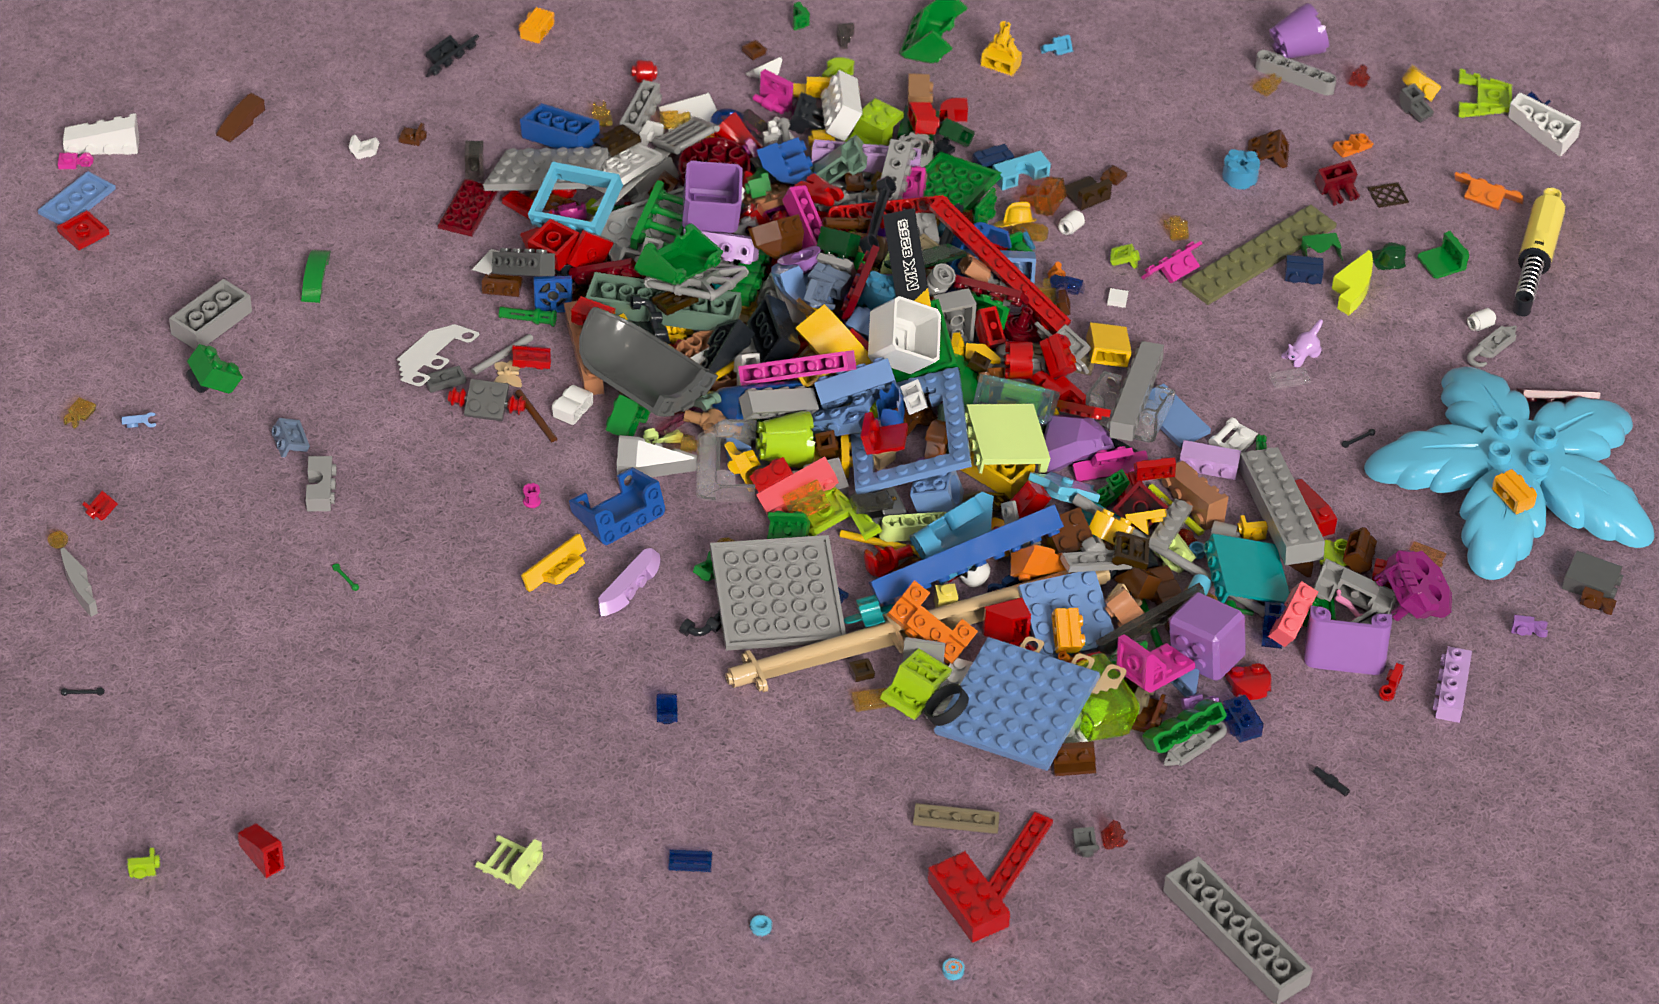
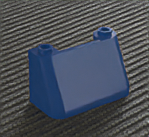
[712,380,803,425]

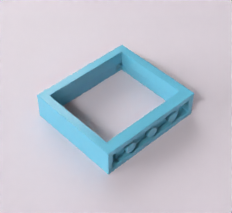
[528,162,623,236]

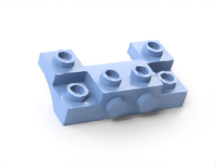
[810,395,874,440]

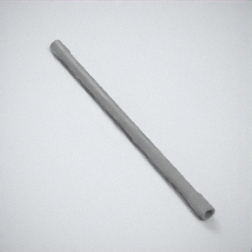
[1072,493,1280,624]

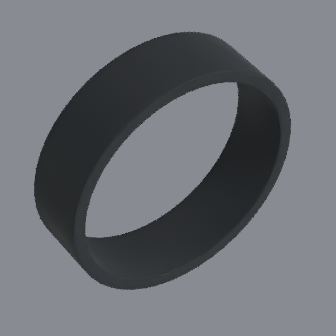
[924,683,969,726]

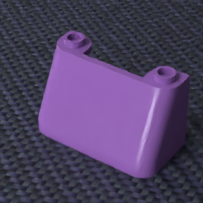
[1304,606,1392,675]

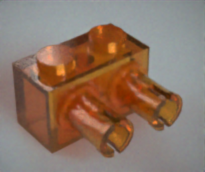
[1019,176,1066,216]

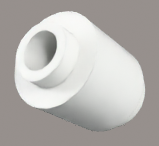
[1058,210,1085,235]
[1467,308,1496,331]

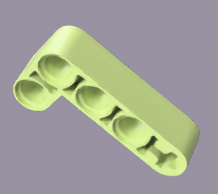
[879,512,946,542]

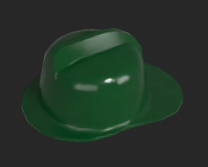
[1371,242,1406,270]

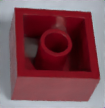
[1112,480,1169,534]

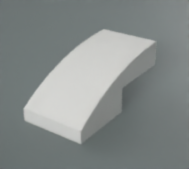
[900,379,927,415]

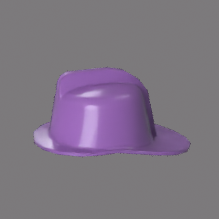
[777,246,821,274]

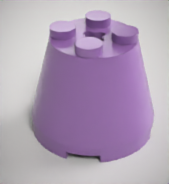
[1269,3,1329,59]

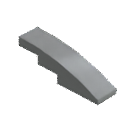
[60,547,98,617]

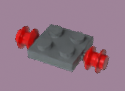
[448,379,526,421]

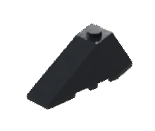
[700,319,755,373]

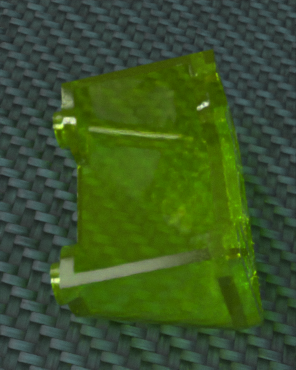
[1076,653,1140,741]

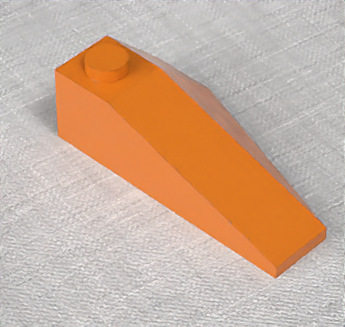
[1011,545,1066,581]

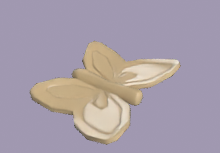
[494,360,522,387]

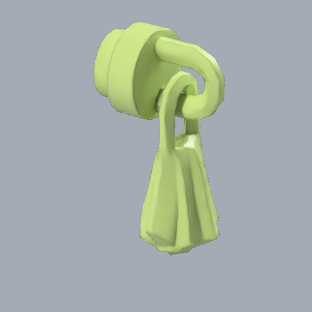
[643,428,684,444]

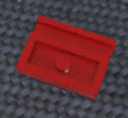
[512,345,551,369]

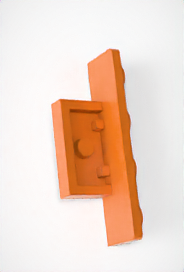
[1454,172,1524,210]

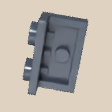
[803,278,836,309]

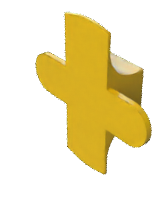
[724,442,761,490]

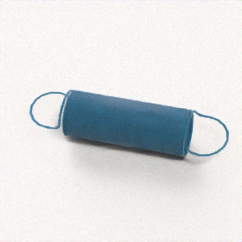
[1021,227,1036,250]

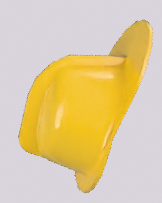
[994,202,1037,227]

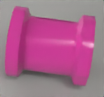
[523,483,541,508]

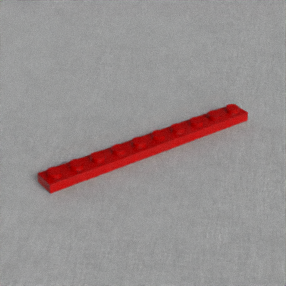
[929,195,1071,333]

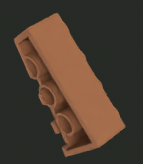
[1161,461,1228,530]

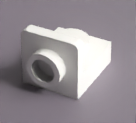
[640,120,664,147]

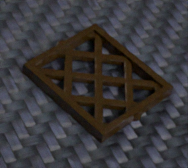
[1368,182,1409,208]

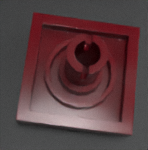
[1003,306,1043,342]

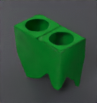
[1301,233,1343,261]

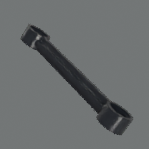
[859,176,896,254]

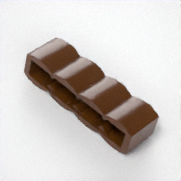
[1146,565,1187,631]

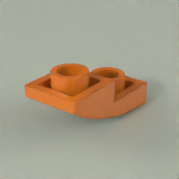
[1332,133,1374,158]

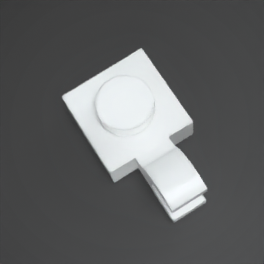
[763,120,782,147]

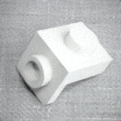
[349,135,379,159]

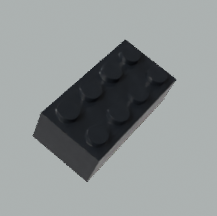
[747,294,801,363]

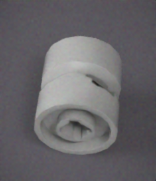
[926,263,956,297]

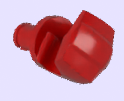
[863,544,914,578]

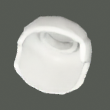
[959,563,990,588]

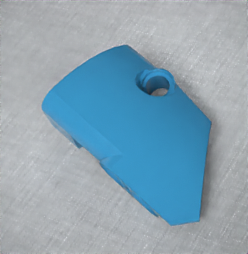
[909,492,994,585]

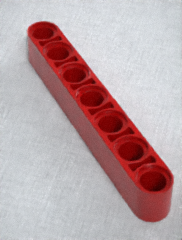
[826,195,949,223]

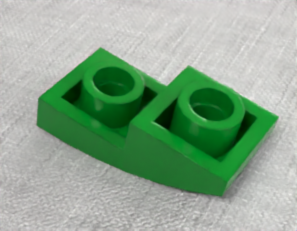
[1096,469,1130,508]

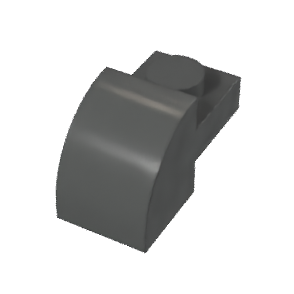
[1399,83,1434,123]

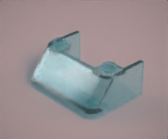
[973,374,1060,425]

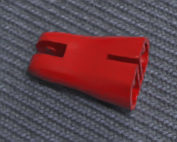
[713,112,763,161]
[794,173,844,207]

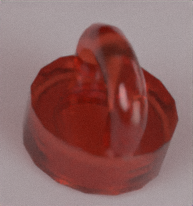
[1178,528,1198,547]

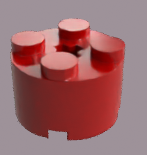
[1004,341,1033,379]

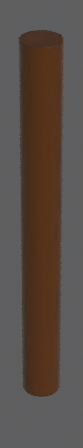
[515,389,558,443]

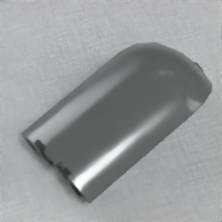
[579,307,718,417]

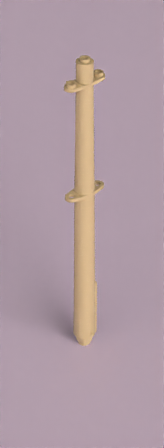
[725,570,1110,692]

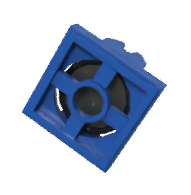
[534,273,572,312]

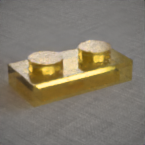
[852,687,892,712]

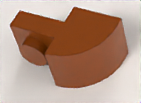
[924,419,948,459]

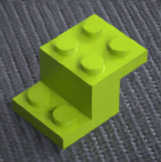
[843,98,904,146]
[880,648,953,720]

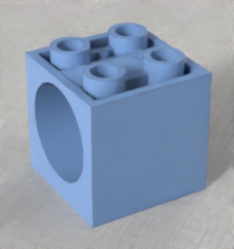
[910,471,964,513]

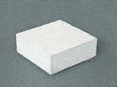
[1107,288,1129,308]

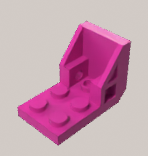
[1116,634,1195,693]

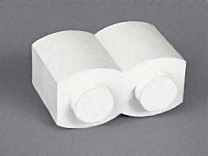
[552,385,593,425]

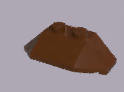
[749,214,804,260]

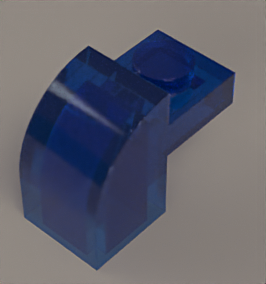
[1261,601,1285,649]

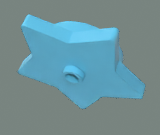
[1028,472,1100,503]

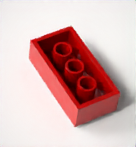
[928,851,1010,943]

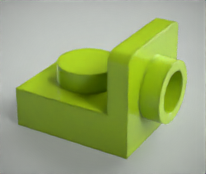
[1110,244,1140,268]

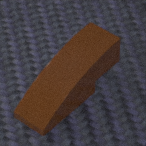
[216,93,265,142]

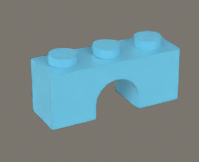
[993,151,1051,190]

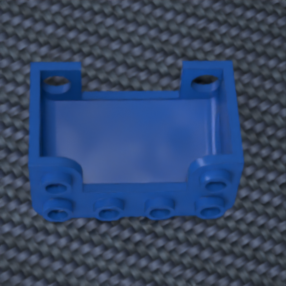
[569,467,665,546]

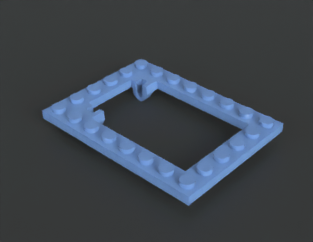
[851,367,972,495]

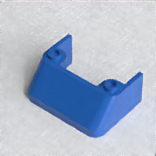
[945,222,1012,294]

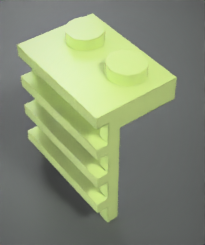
[475,835,543,889]

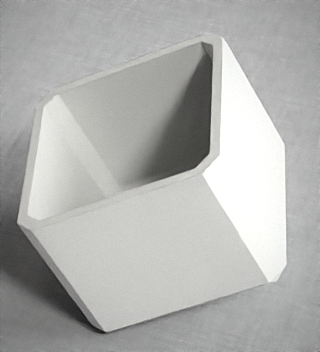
[868,296,941,374]

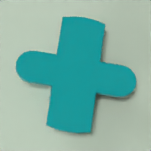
[844,595,895,627]

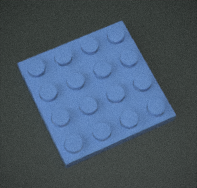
[1017,571,1118,658]

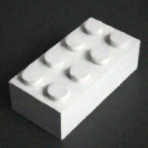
[821,70,862,142]

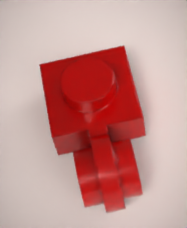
[1379,663,1404,701]

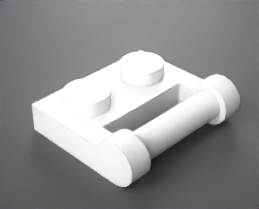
[1208,417,1258,453]

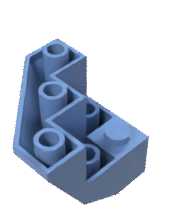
[771,253,835,311]

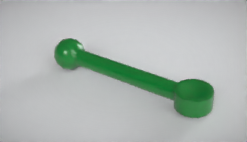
[332,564,359,591]

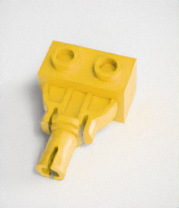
[981,21,1022,76]

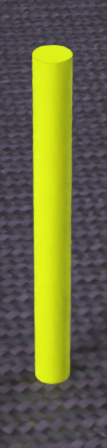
[1148,484,1204,536]

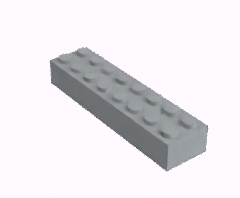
[1240,447,1325,565]
[1163,856,1313,1004]

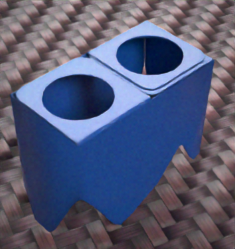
[876,383,906,426]

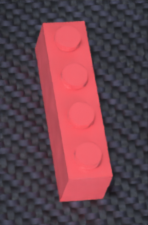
[756,457,839,516]

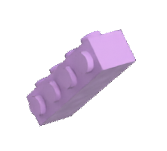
[683,229,759,264]
[1432,646,1472,723]

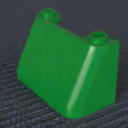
[634,223,724,285]

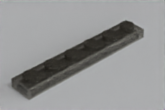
[1095,583,1205,657]

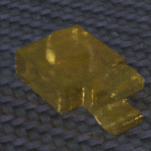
[1039,278,1056,305]

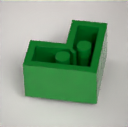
[187,344,243,394]
[606,394,651,436]

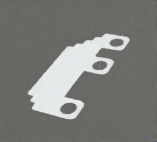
[397,324,479,386]

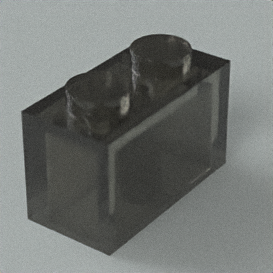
[464,141,485,181]

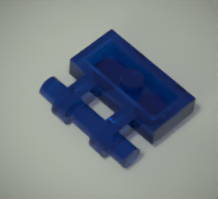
[1050,275,1085,295]

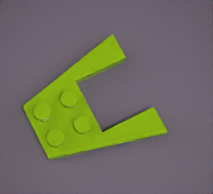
[800,487,882,541]

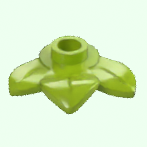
[1319,539,1347,567]

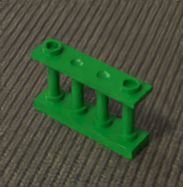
[630,180,685,250]

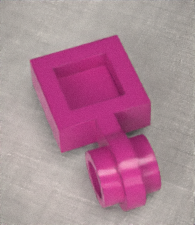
[58,152,94,169]

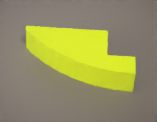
[1332,250,1373,316]

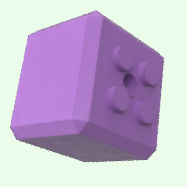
[682,161,742,233]
[1169,592,1246,681]

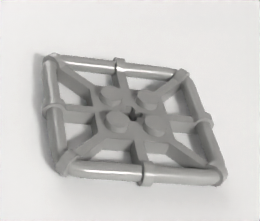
[643,262,749,301]

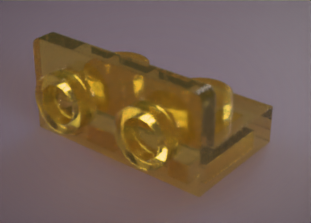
[783,480,831,517]

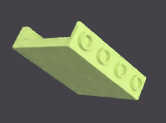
[965,404,1051,473]

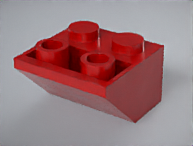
[982,598,1031,643]

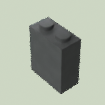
[1562,551,1624,599]

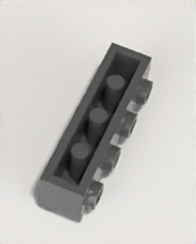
[492,248,555,276]

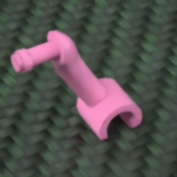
[1335,589,1363,620]

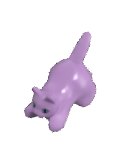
[1281,319,1323,368]

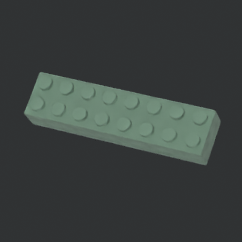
[586,272,742,331]

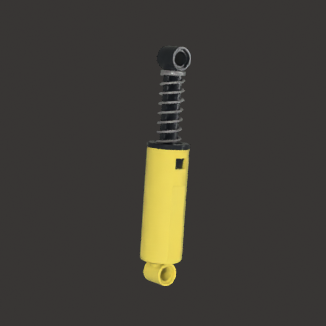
[1512,188,1565,317]

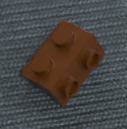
[482,274,523,297]

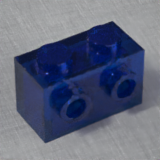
[1223,695,1264,743]

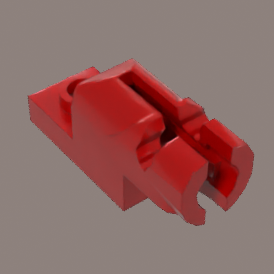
[1031,371,1088,408]

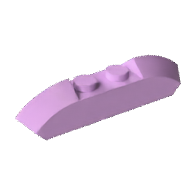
[598,548,660,617]

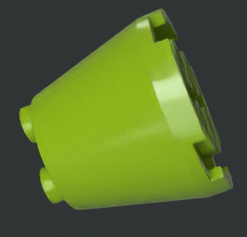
[756,411,815,469]

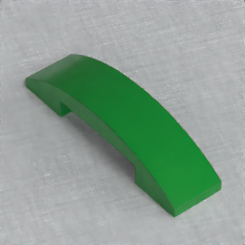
[301,250,331,303]

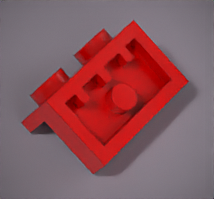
[1134,457,1176,481]

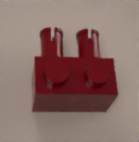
[1314,160,1360,206]

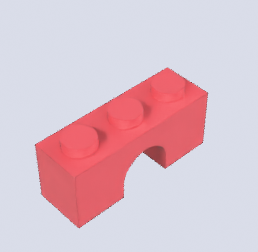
[1268,581,1318,647]

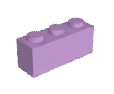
[1179,440,1241,480]

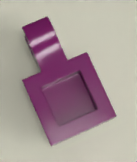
[741,137,758,157]

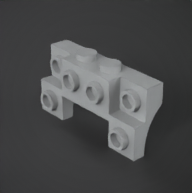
[1313,559,1397,614]

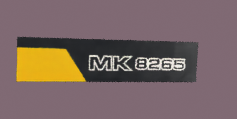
[883,208,931,307]

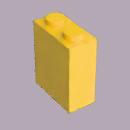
[1086,322,1131,367]

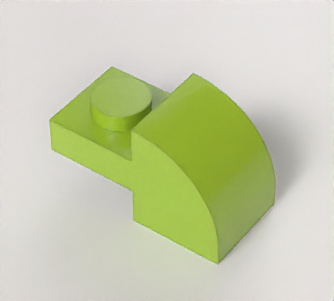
[822,57,854,77]

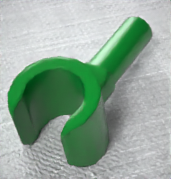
[1227,600,1254,616]

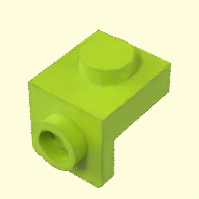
[128,847,160,879]

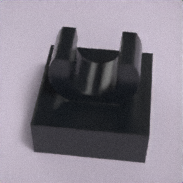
[933,137,955,156]

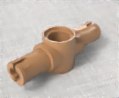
[683,409,742,435]

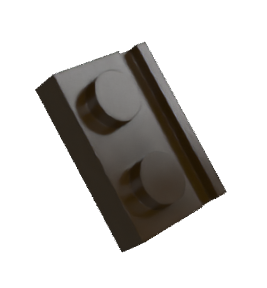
[652,287,699,316]

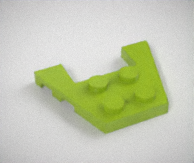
[1458,69,1512,118]

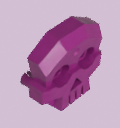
[1374,550,1452,621]

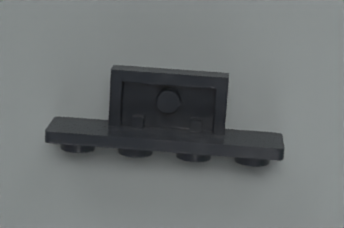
[425,34,479,78]

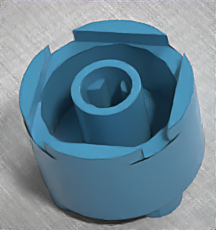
[1222,149,1260,189]
[859,271,896,311]

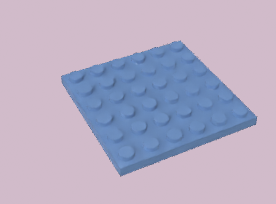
[934,637,1100,771]

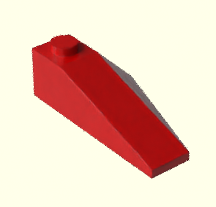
[1295,479,1337,537]

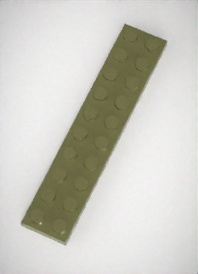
[1182,204,1337,305]

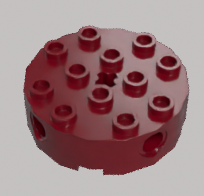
[679,137,750,192]

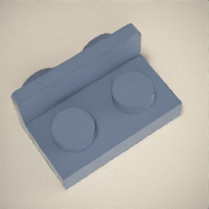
[272,418,310,457]

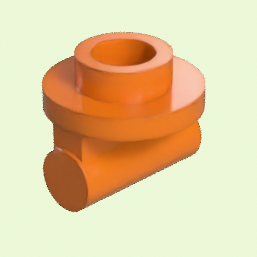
[1048,262,1066,283]

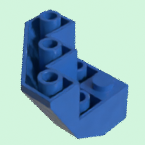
[757,137,816,185]

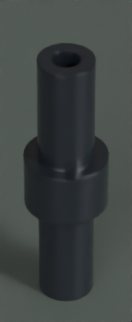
[1313,766,1350,797]

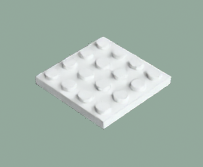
[589,143,663,193]

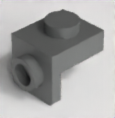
[1072,827,1099,858]

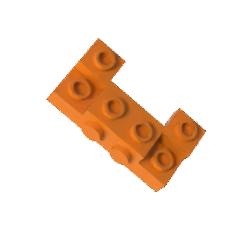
[887,580,978,665]

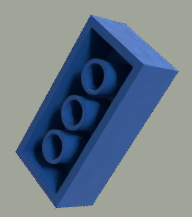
[520,103,600,149]

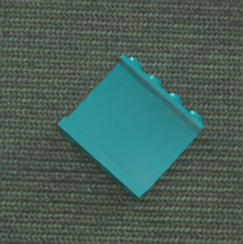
[1204,533,1290,615]

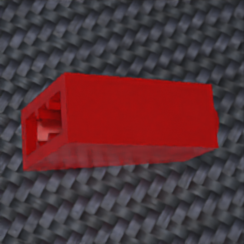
[238,823,285,878]

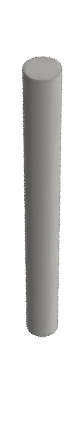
[471,334,533,375]

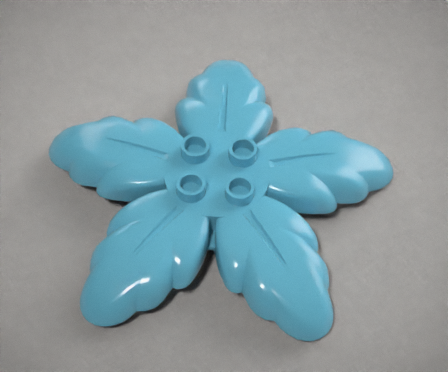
[1364,366,1655,580]

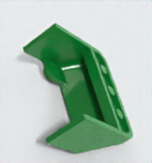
[899,0,968,64]

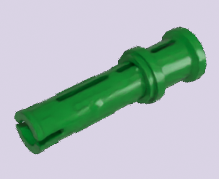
[499,306,557,327]

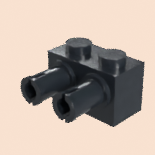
[788,92,825,134]

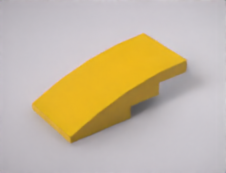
[795,304,873,375]

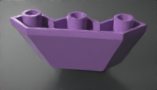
[1044,414,1115,473]

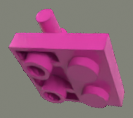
[753,69,793,115]

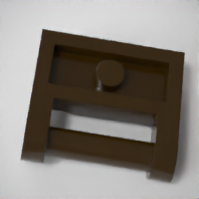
[1112,531,1149,570]

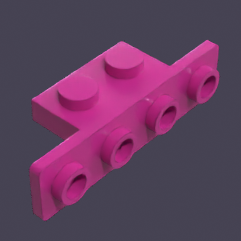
[1141,241,1203,284]
[1072,446,1148,482]

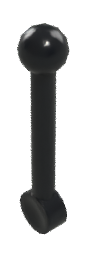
[1342,429,1376,448]
[60,687,105,696]

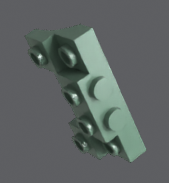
[810,135,867,184]

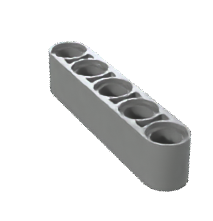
[1255,50,1336,95]

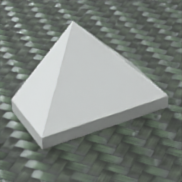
[745,57,782,79]

